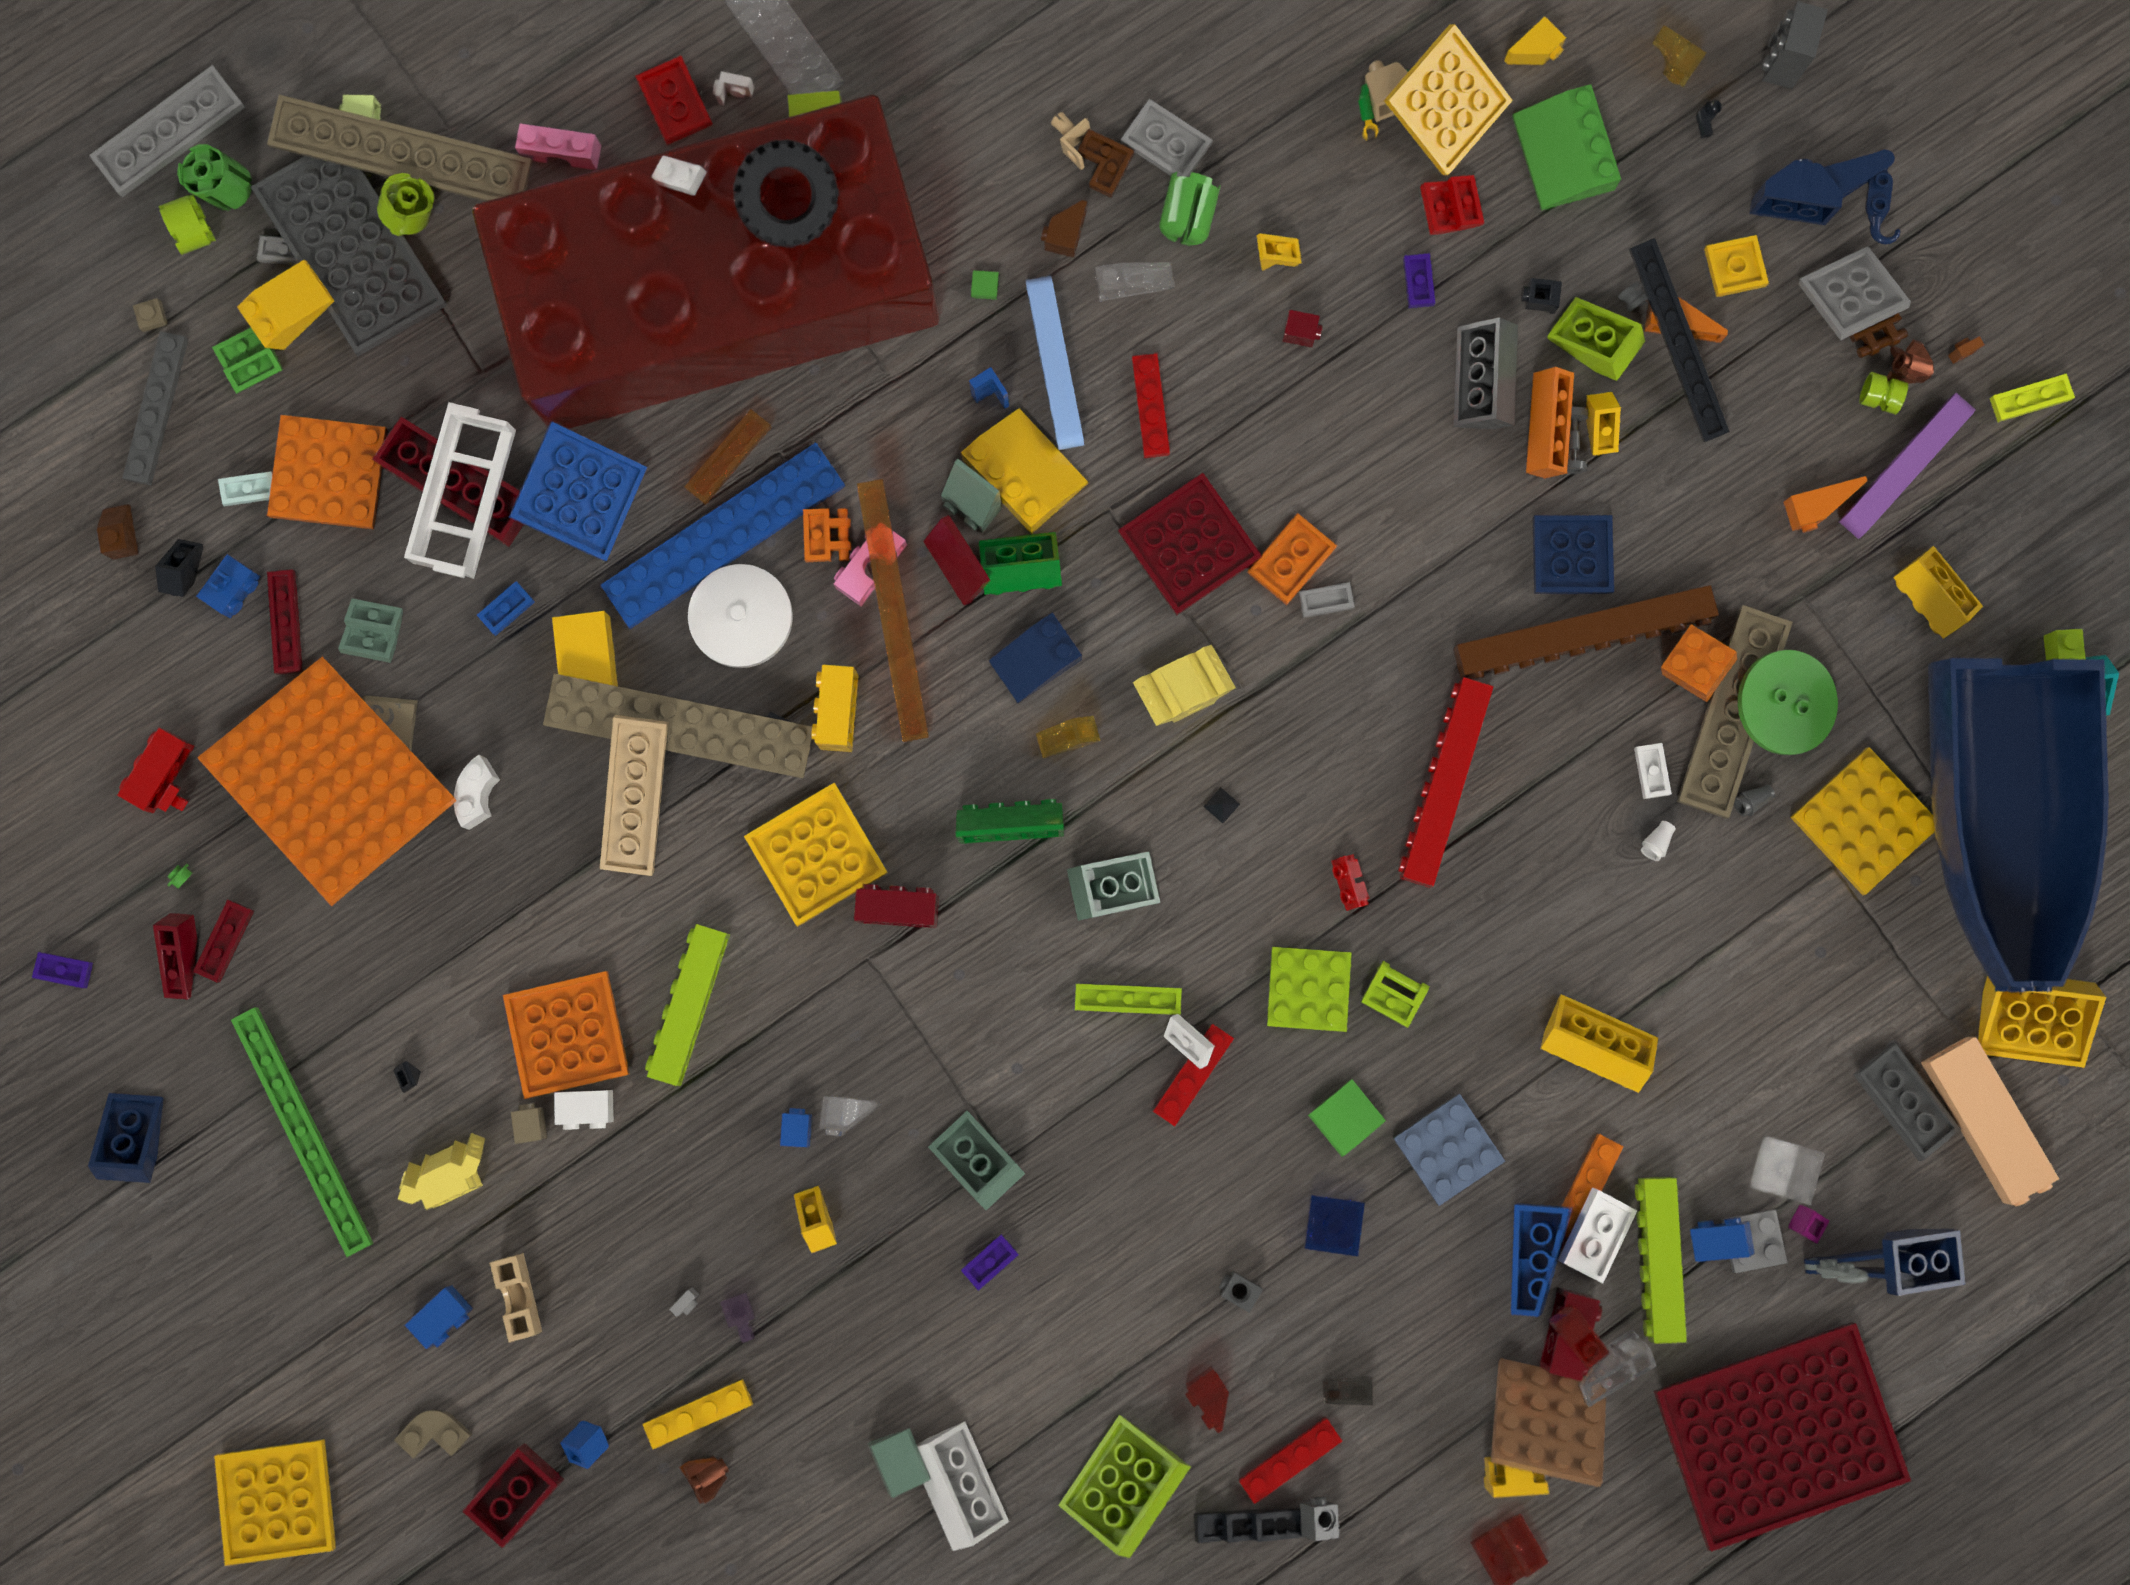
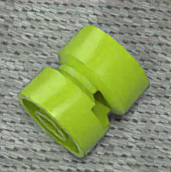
[1859,372,1908,415]

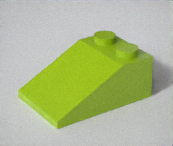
[1547,297,1645,381]

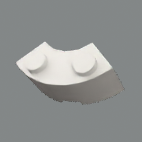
[454,755,500,830]

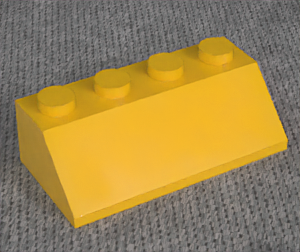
[1540,994,1658,1093]

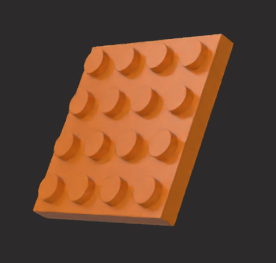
[267,415,387,529]
[503,971,630,1099]

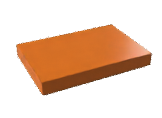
[1247,513,1337,605]

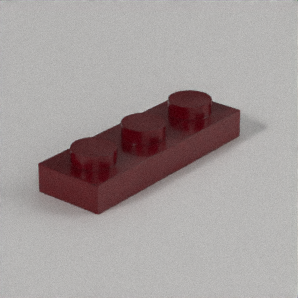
[193,899,254,983]

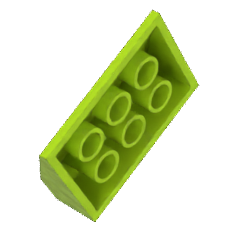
[1058,1415,1191,1558]

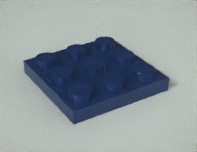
[1533,515,1614,594]

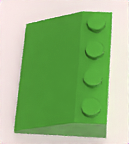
[1512,84,1621,210]

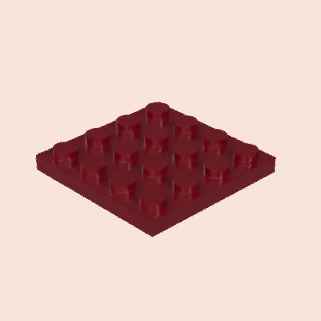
[1118,473,1262,616]

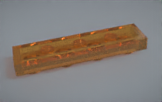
[685,409,772,505]

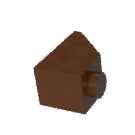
[1041,200,1087,258]
[97,504,139,560]

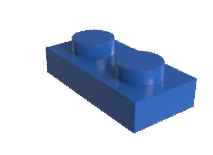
[477,581,535,636]

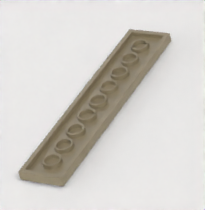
[267,95,533,210]
[543,674,812,779]

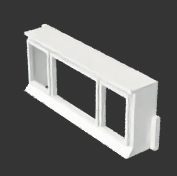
[404,403,516,579]

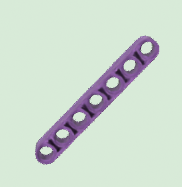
[1839,393,1976,539]

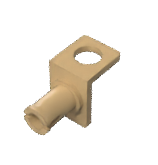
[1051,112,1091,170]

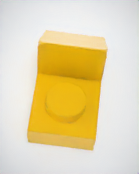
[1257,234,1302,270]

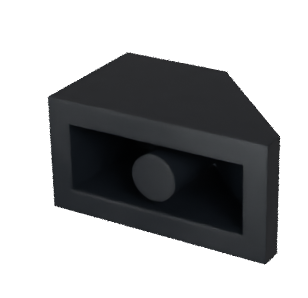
[155,539,203,597]

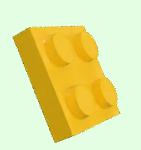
[1704,235,1769,297]

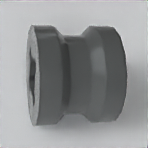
[1618,281,1648,313]

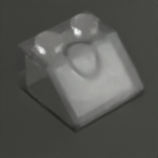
[819,1095,881,1136]
[1750,1136,1825,1205]

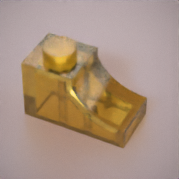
[1653,25,1706,87]
[1036,716,1101,758]

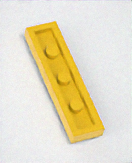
[642,1379,753,1449]

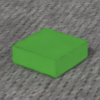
[971,270,999,300]

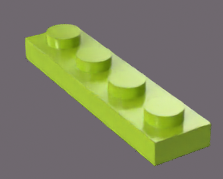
[1075,984,1182,1015]

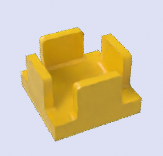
[1484,1457,1549,1498]

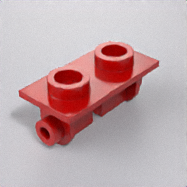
[1331,854,1370,911]

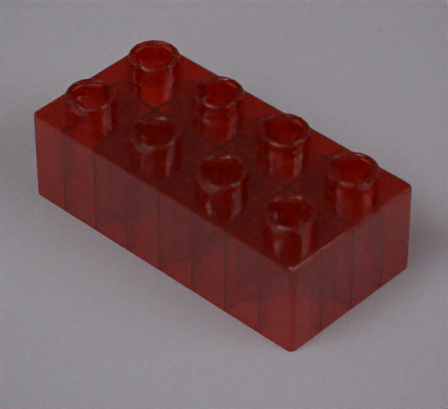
[472,94,940,429]

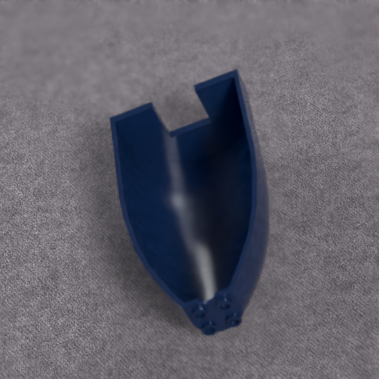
[1928,658,2109,992]

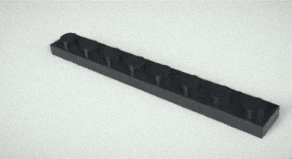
[1629,238,1730,442]

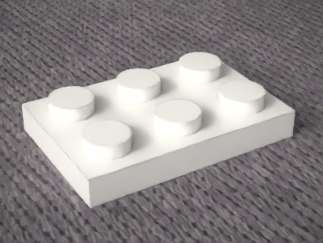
[1558,1187,1637,1283]

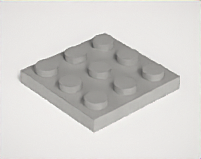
[1799,246,1911,340]

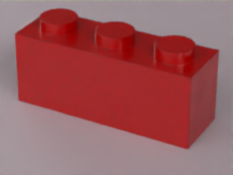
[117,728,195,813]

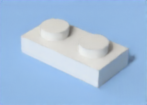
[650,156,707,196]
[1634,743,1672,799]
[1163,1014,1215,1069]

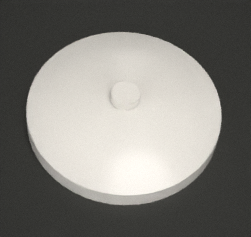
[688,564,793,668]

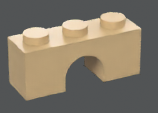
[490,1253,542,1342]

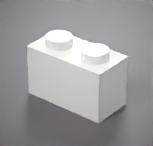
[554,1090,613,1130]

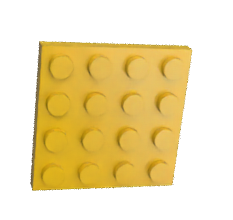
[1384,24,1513,175]
[1790,747,1935,895]
[744,783,888,927]
[214,1439,336,1566]

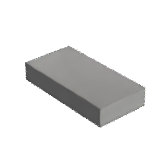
[1298,582,1355,618]

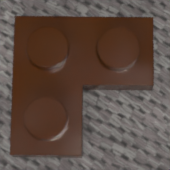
[1077,129,1134,198]

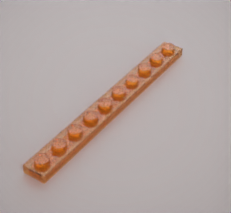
[857,479,929,742]

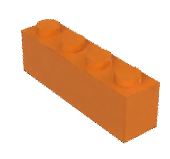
[1526,367,1574,478]

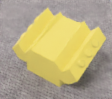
[1133,645,1236,726]
[398,1133,485,1210]

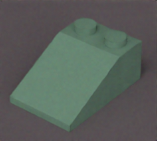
[941,459,1002,532]
[1067,852,1160,921]
[928,1111,1025,1210]

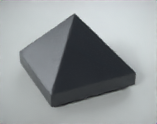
[1203,787,1240,824]
[393,1061,421,1093]

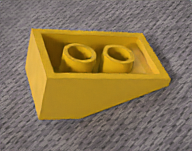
[237,260,334,350]

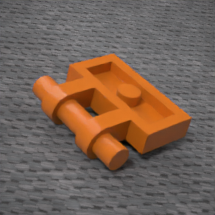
[803,508,852,562]

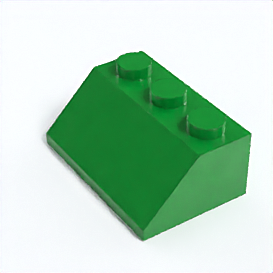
[979,532,1062,595]

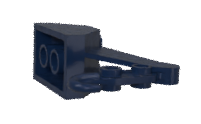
[1750,149,1901,245]

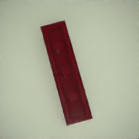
[267,569,303,675]

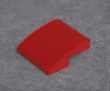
[1420,175,1484,235]

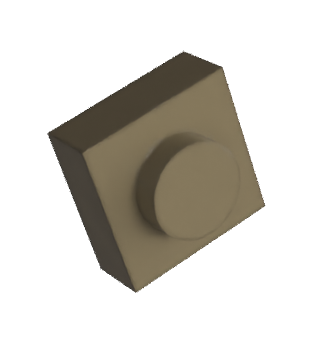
[133,298,168,332]

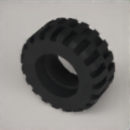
[733,140,839,248]

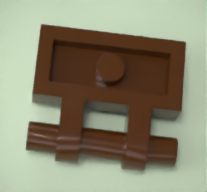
[1849,313,1908,358]

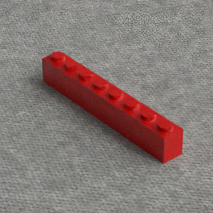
[1398,677,1494,888]

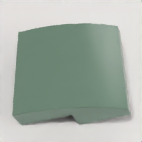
[338,598,403,663]

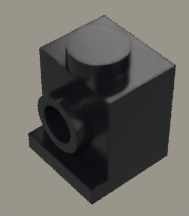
[1521,278,1562,314]

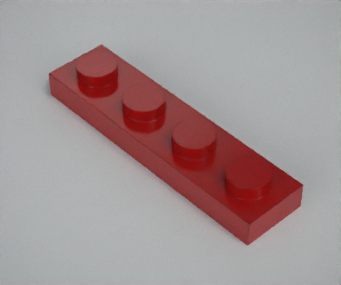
[1132,353,1170,458]
[1153,1024,1234,1127]
[1238,1417,1343,1504]

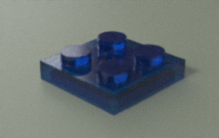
[1304,1195,1365,1257]

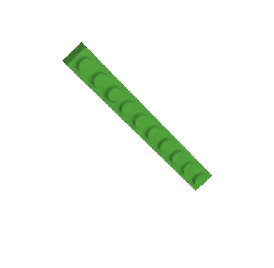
[231,1007,374,1257]

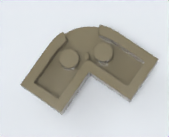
[394,1410,472,1459]

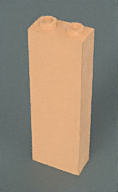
[1921,1037,2059,1206]

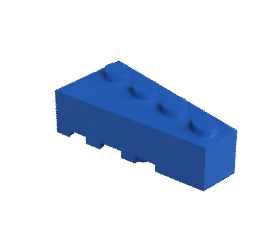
[1511,1203,1573,1317]

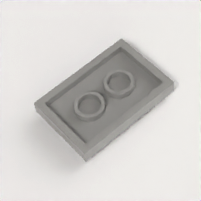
[1121,99,1212,177]

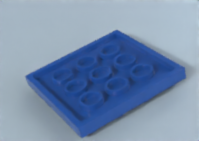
[509,422,647,562]

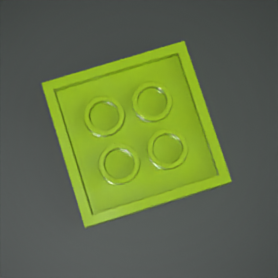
[1267,947,1351,1032]

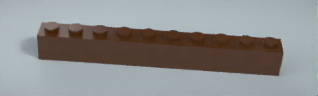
[1453,585,1719,680]

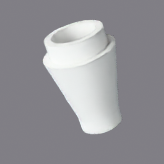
[1641,821,1676,861]

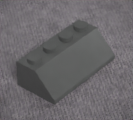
[1454,317,1518,429]

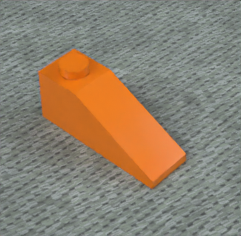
[1644,297,1728,343]
[1784,476,1867,533]

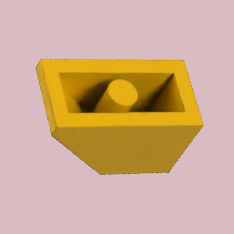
[1504,17,1566,65]
[1586,392,1621,455]
[794,1186,837,1253]

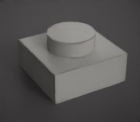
[669,1287,700,1317]

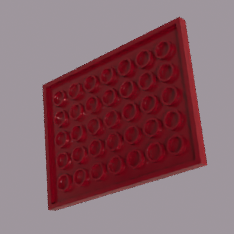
[1654,1322,1911,1552]

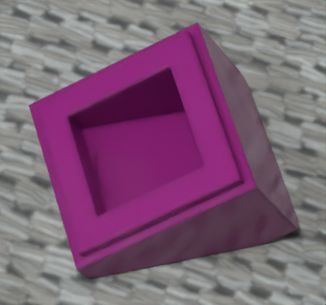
[1788,1205,1829,1244]

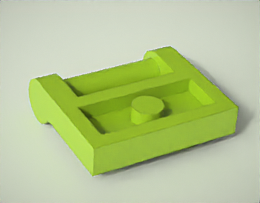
[1361,961,1430,1028]

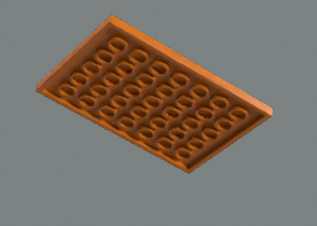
[197,656,457,906]

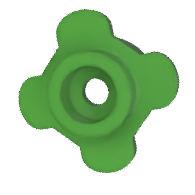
[167,864,192,889]

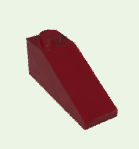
[153,913,197,1000]

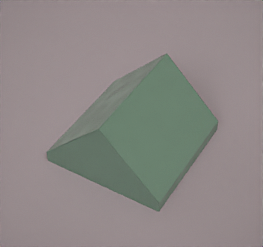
[868,1428,930,1498]

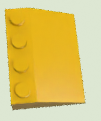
[961,408,1088,534]
[1978,976,2106,1068]

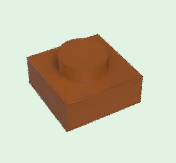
[1948,336,1985,364]

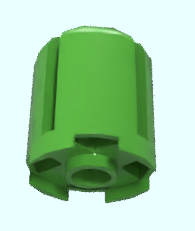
[177,144,252,211]
[1159,172,1221,246]

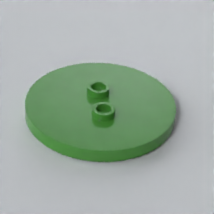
[1738,650,1838,755]

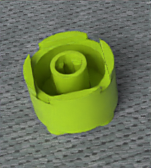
[377,173,434,236]
[159,194,216,255]

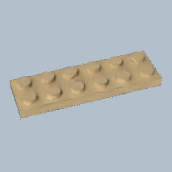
[600,715,668,876]

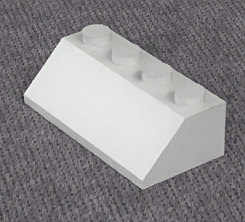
[917,1421,1009,1551]

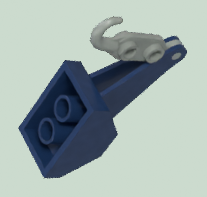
[1804,1229,1966,1296]

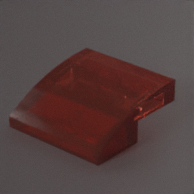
[1470,1514,1549,1585]

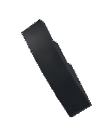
[1194,1509,1304,1543]

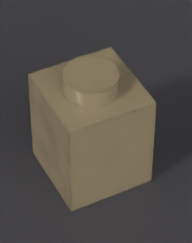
[511,1103,547,1144]

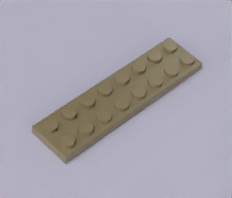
[1677,605,1793,819]

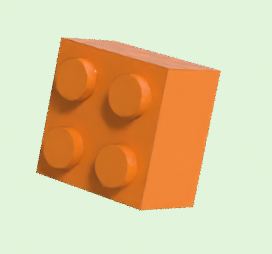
[1661,624,1737,702]

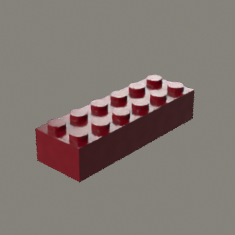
[372,417,524,547]

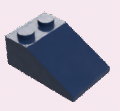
[989,612,1082,703]
[88,1093,164,1183]

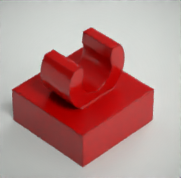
[156,783,189,812]

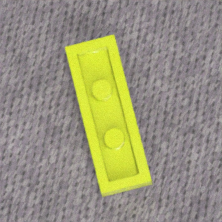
[1989,374,2075,422]

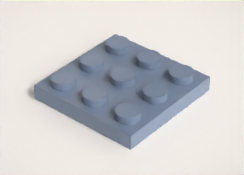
[1393,1094,1505,1206]

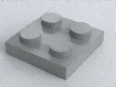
[1721,1209,1788,1273]

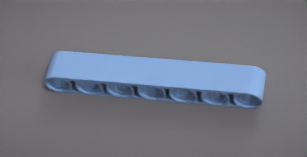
[1026,275,1084,450]

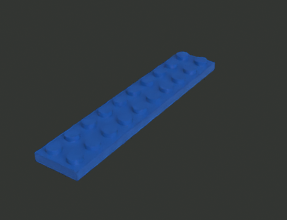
[601,443,845,629]

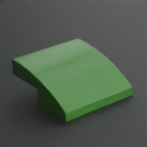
[212,328,283,394]
[1308,1079,1386,1157]

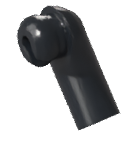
[1696,100,1722,138]

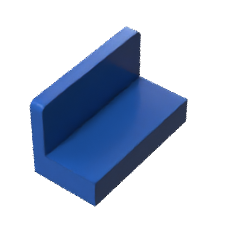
[969,367,1009,409]

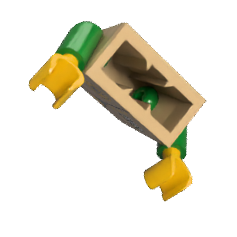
[1358,61,1410,140]

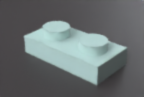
[218,472,273,506]

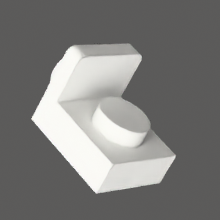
[713,71,754,105]

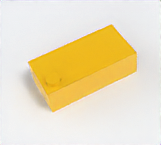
[552,611,618,686]

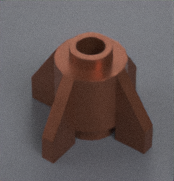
[1887,339,1934,384]
[679,1456,729,1504]

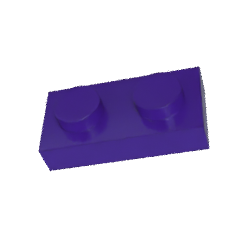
[1403,253,1435,308]
[32,952,93,989]
[961,1234,1019,1291]

